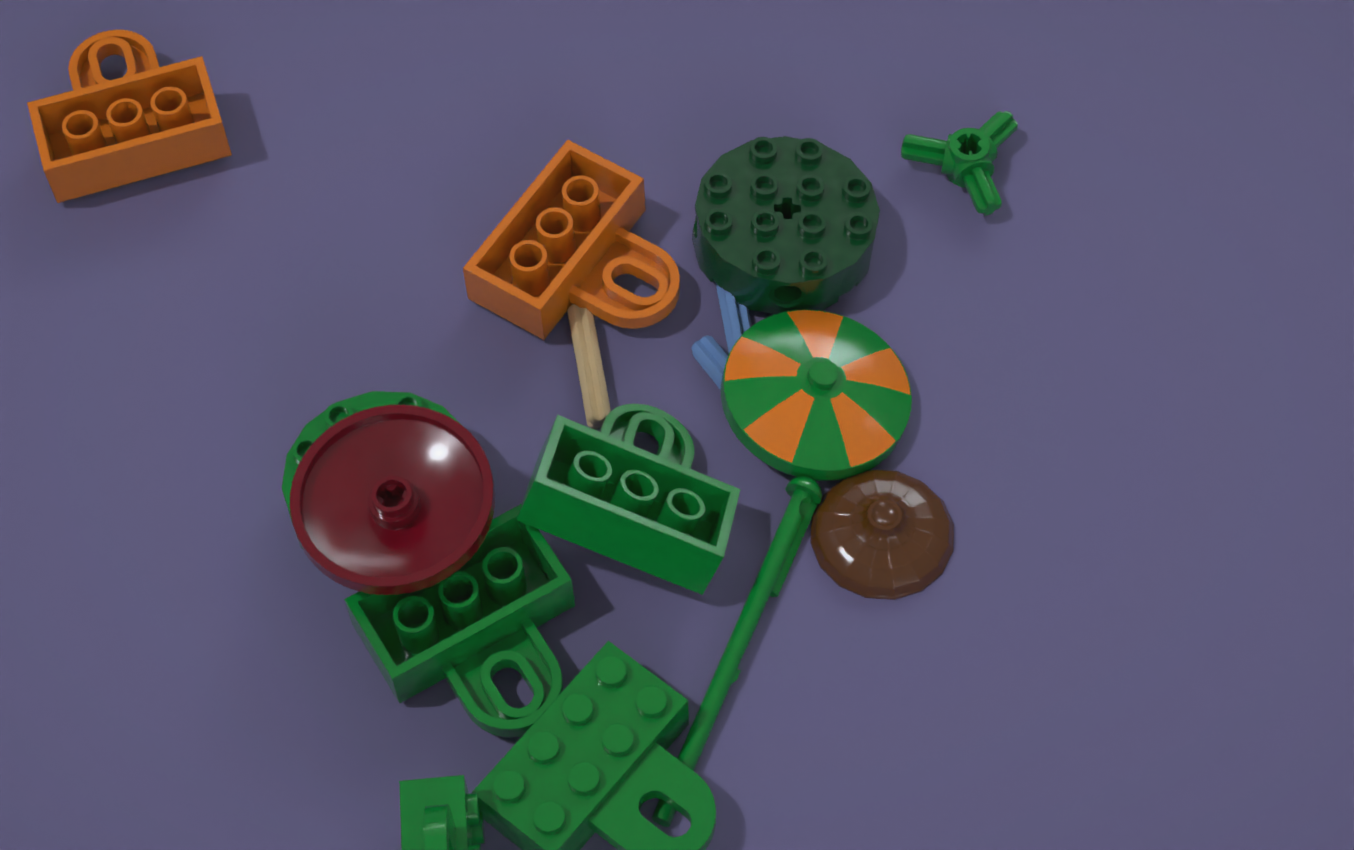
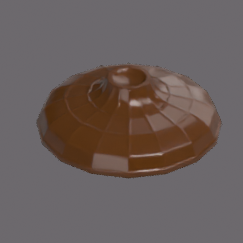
[810,470,954,600]

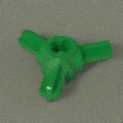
[901,111,1018,216]

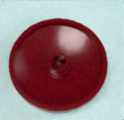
[290,405,495,595]

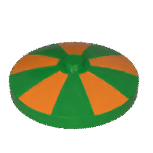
[721,310,912,481]

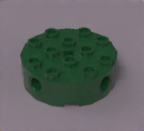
[692,136,880,314]

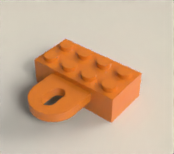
[27,30,232,203]
[463,139,680,340]

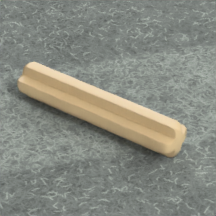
[567,304,611,429]

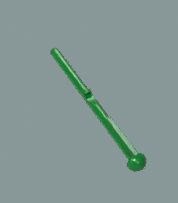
[651,476,822,827]

